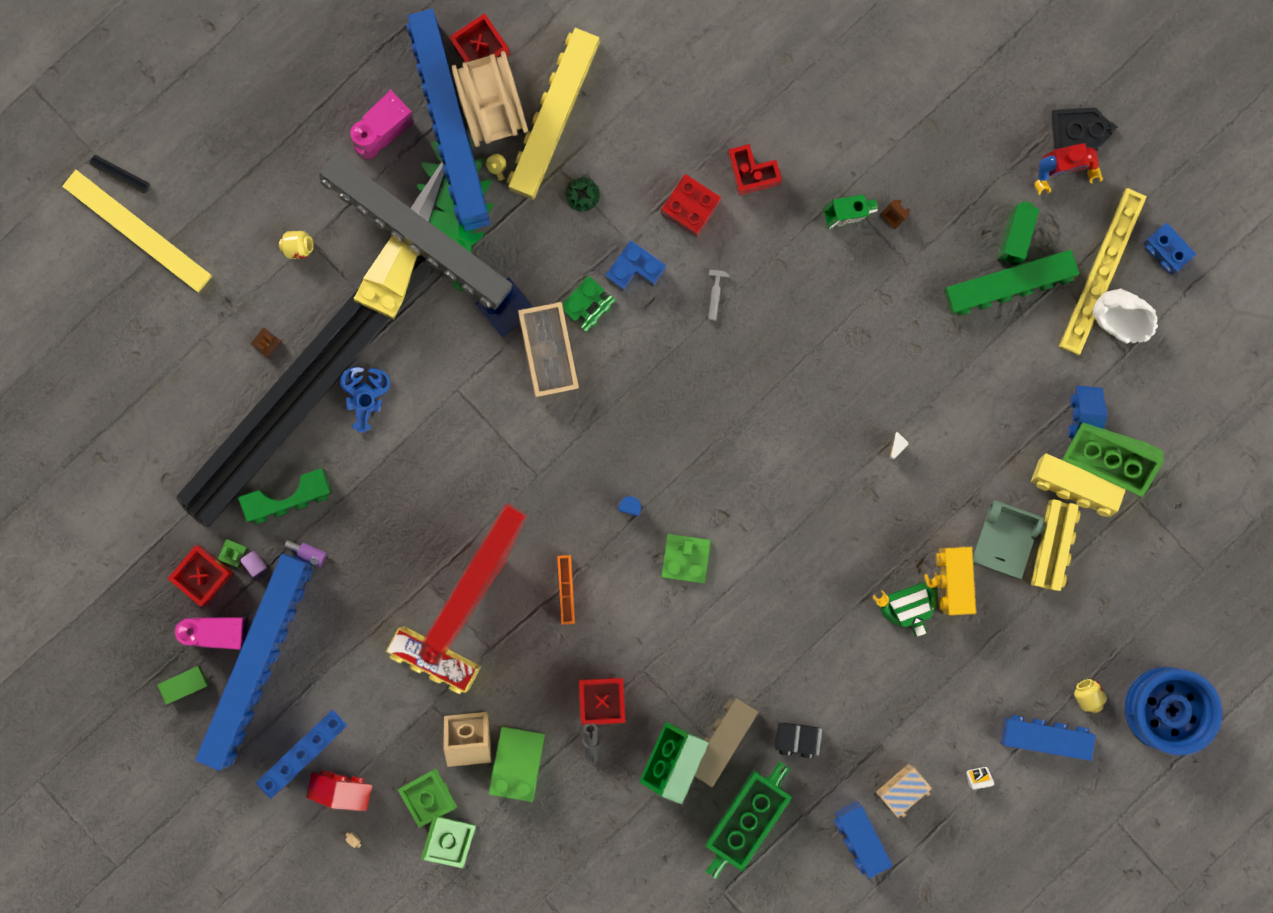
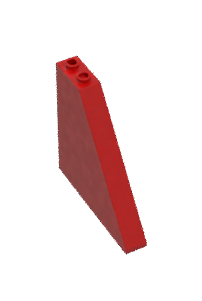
[418,504,526,666]

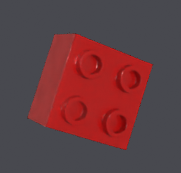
[449,13,511,62]
[661,174,721,238]
[168,545,234,607]
[579,677,626,725]

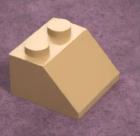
[444,712,491,767]

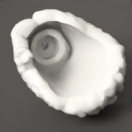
[1093,288,1158,344]

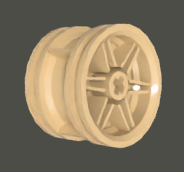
[452,51,528,147]

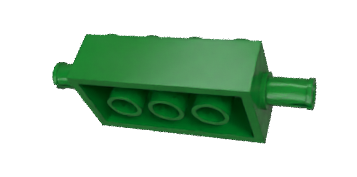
[705,761,792,879]

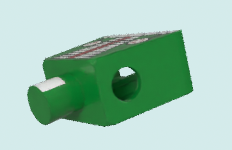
[823,195,878,229]

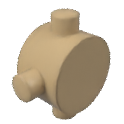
[345,832,361,848]

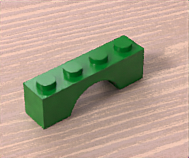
[238,468,333,525]

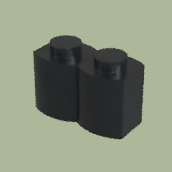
[775,722,822,759]

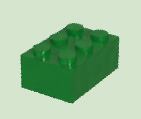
[639,722,709,804]

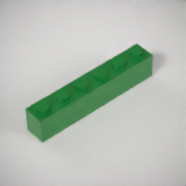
[943,249,1079,317]

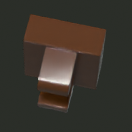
[880,199,910,230]
[250,327,282,358]

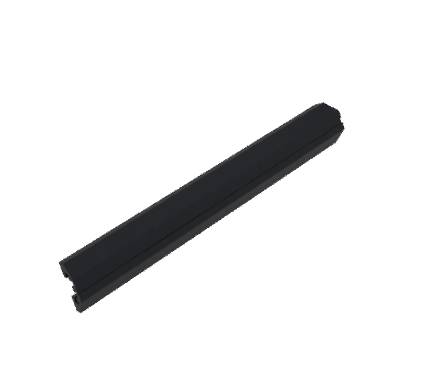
[176,221,434,527]

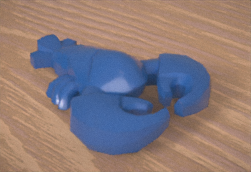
[340,367,390,432]

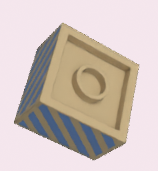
[876,764,932,817]

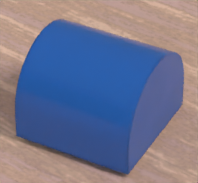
[618,496,641,516]

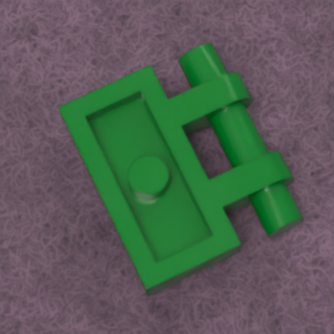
[562,276,616,332]

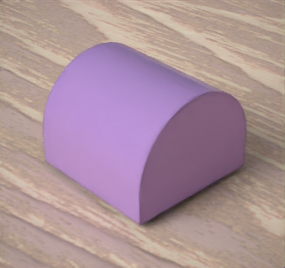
[241,550,268,578]

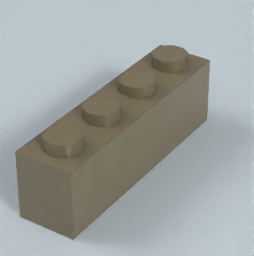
[695,697,758,787]

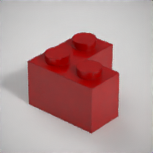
[728,144,782,196]
[306,769,372,811]

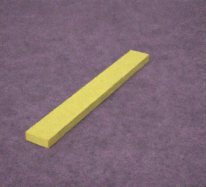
[62,170,212,292]
[1059,188,1147,355]

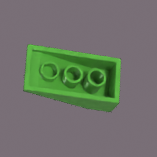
[1062,422,1164,497]

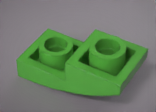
[157,665,209,705]

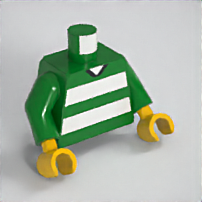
[873,572,940,637]

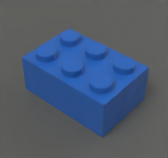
[833,801,893,878]

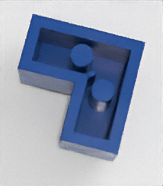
[605,240,666,291]
[1067,386,1108,442]

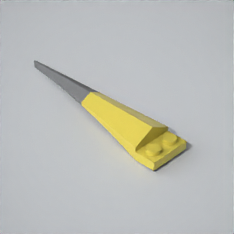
[354,162,446,319]

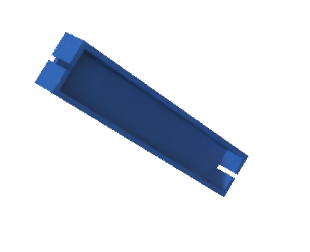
[406,9,491,231]
[195,554,314,771]

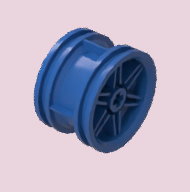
[1124,667,1222,755]

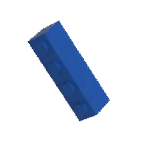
[1000,715,1096,761]

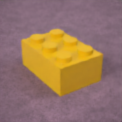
[936,547,976,615]

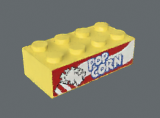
[386,626,481,694]

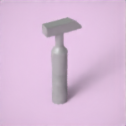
[708,270,730,321]

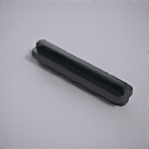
[89,155,150,193]

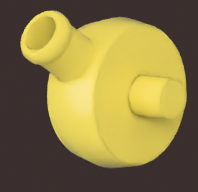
[486,154,506,181]

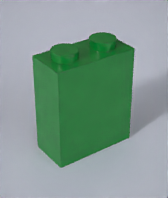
[996,201,1040,265]

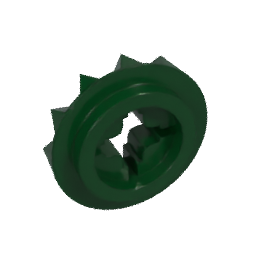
[565,177,600,212]

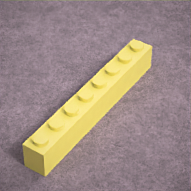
[507,28,600,200]

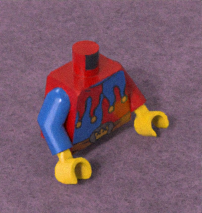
[1035,143,1103,195]

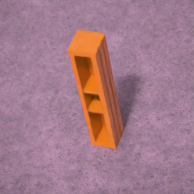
[557,555,575,625]

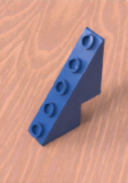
[256,709,348,799]

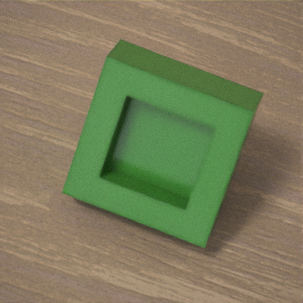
[218,539,248,568]

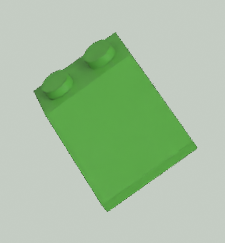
[489,726,545,802]

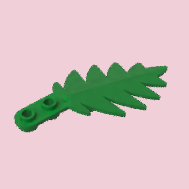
[417,139,493,292]

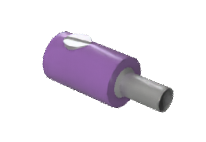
[284,540,327,567]

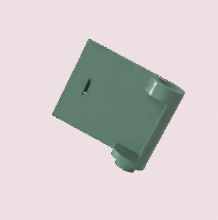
[973,499,1046,580]

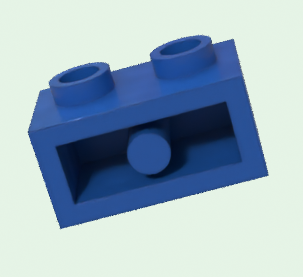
[1143,222,1196,275]

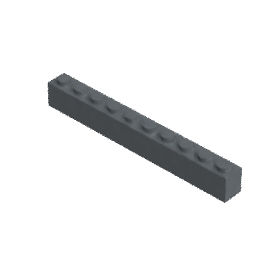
[319,153,512,310]

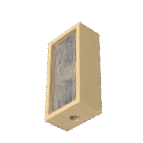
[517,302,579,397]

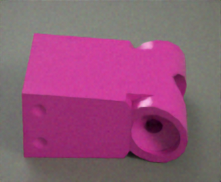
[350,89,414,159]
[175,617,247,649]

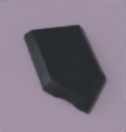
[1051,107,1119,151]

